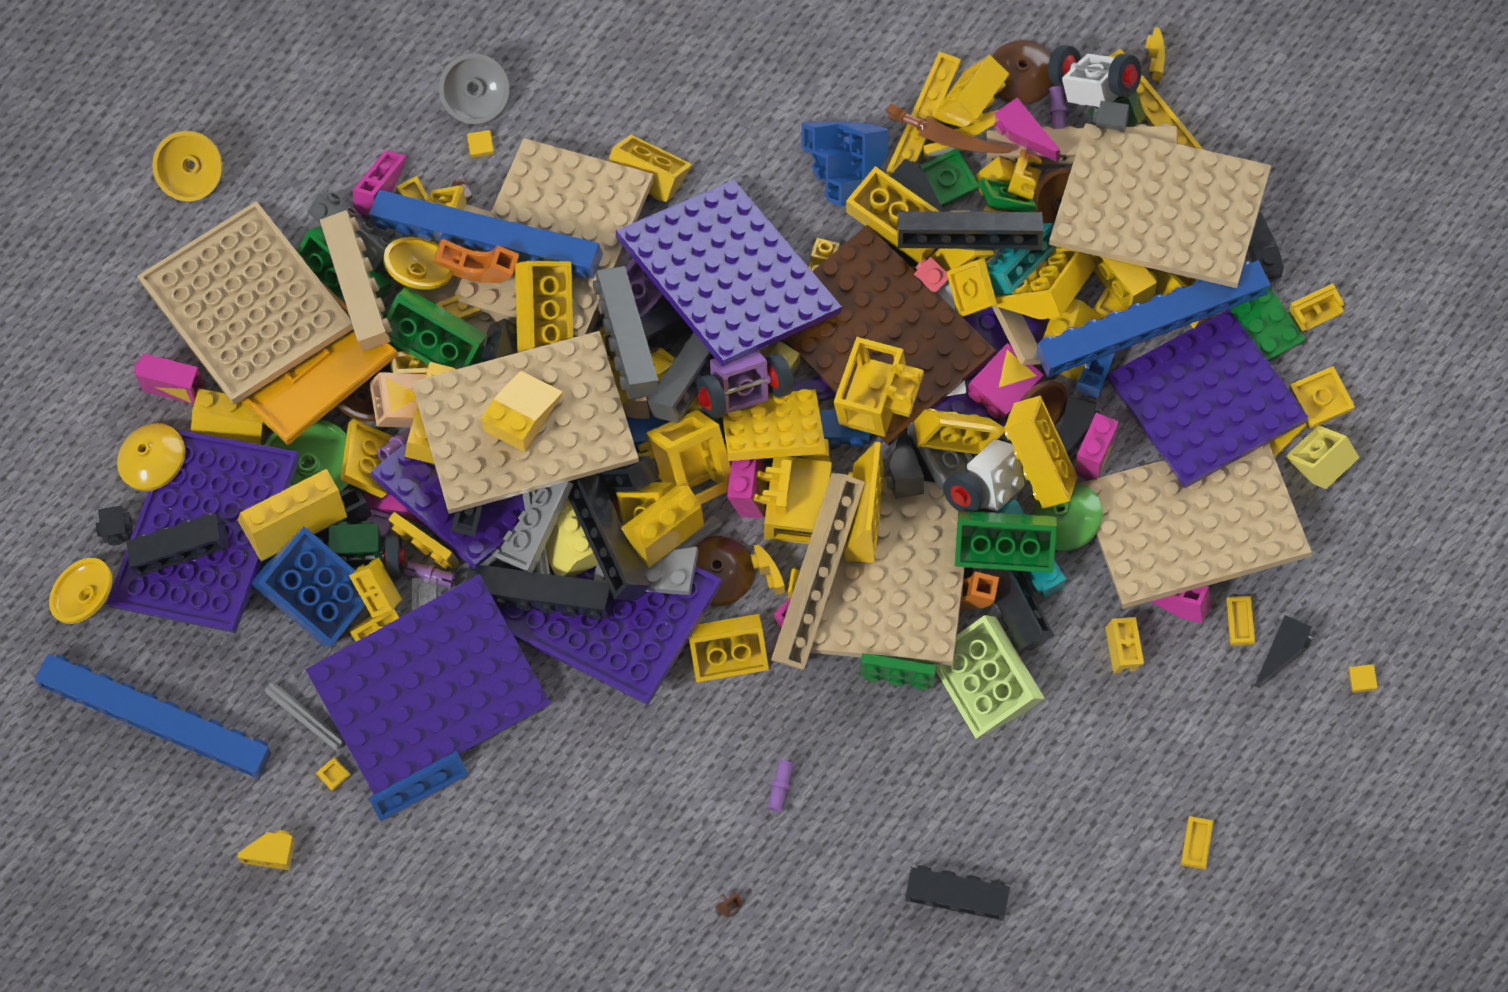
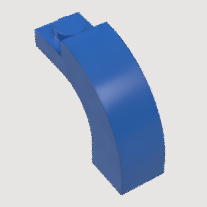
[1075,318,1116,398]

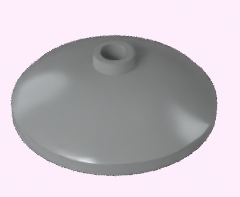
[439,53,509,124]

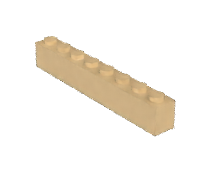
[987,124,1177,165]
[771,473,865,670]

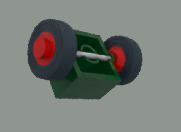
[317,521,406,579]

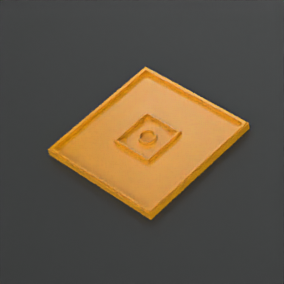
[199,282,398,445]

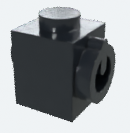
[96,505,133,546]

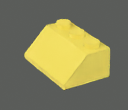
[546,497,597,577]

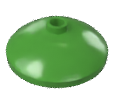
[1032,483,1103,551]

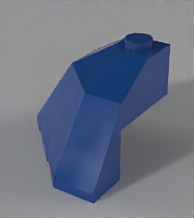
[802,122,889,206]

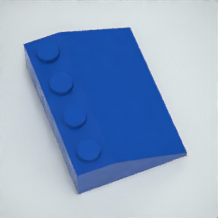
[251,526,365,647]

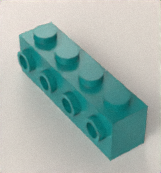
[987,223,1057,294]
[994,499,1066,599]

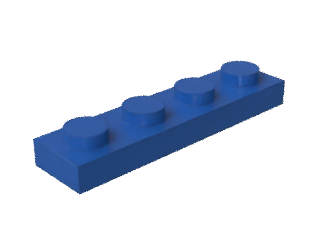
[368,751,468,821]

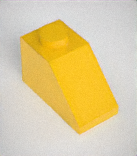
[238,830,295,870]

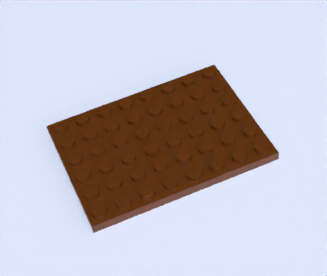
[782,225,996,446]

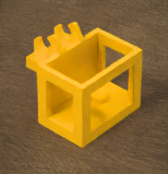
[834,337,924,437]
[638,409,731,505]
[753,457,832,544]

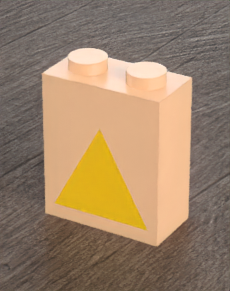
[370,372,426,427]

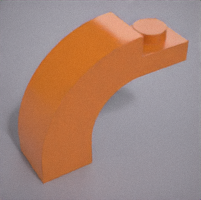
[433,239,519,283]
[960,572,999,610]

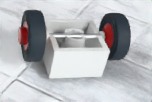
[1048,45,1141,108]
[943,432,1024,512]

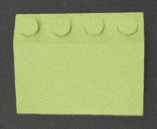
[932,615,1045,739]

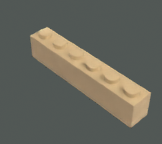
[320,210,392,351]

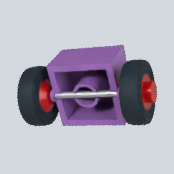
[696,351,794,419]

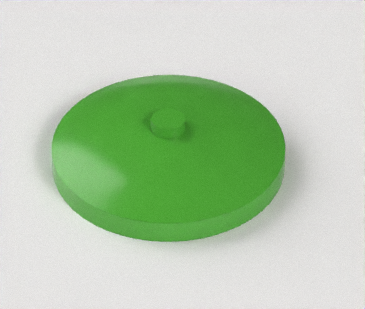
[264,419,351,493]

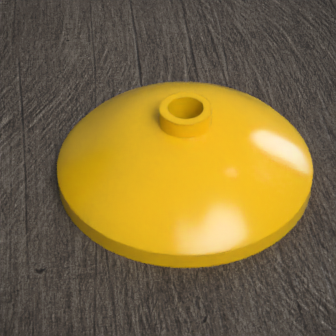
[152,131,223,202]
[383,237,453,290]
[117,423,185,491]
[49,558,112,624]

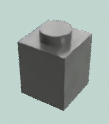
[1093,101,1129,132]

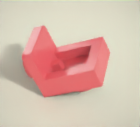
[914,257,949,293]

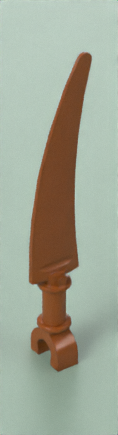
[886,103,1012,153]

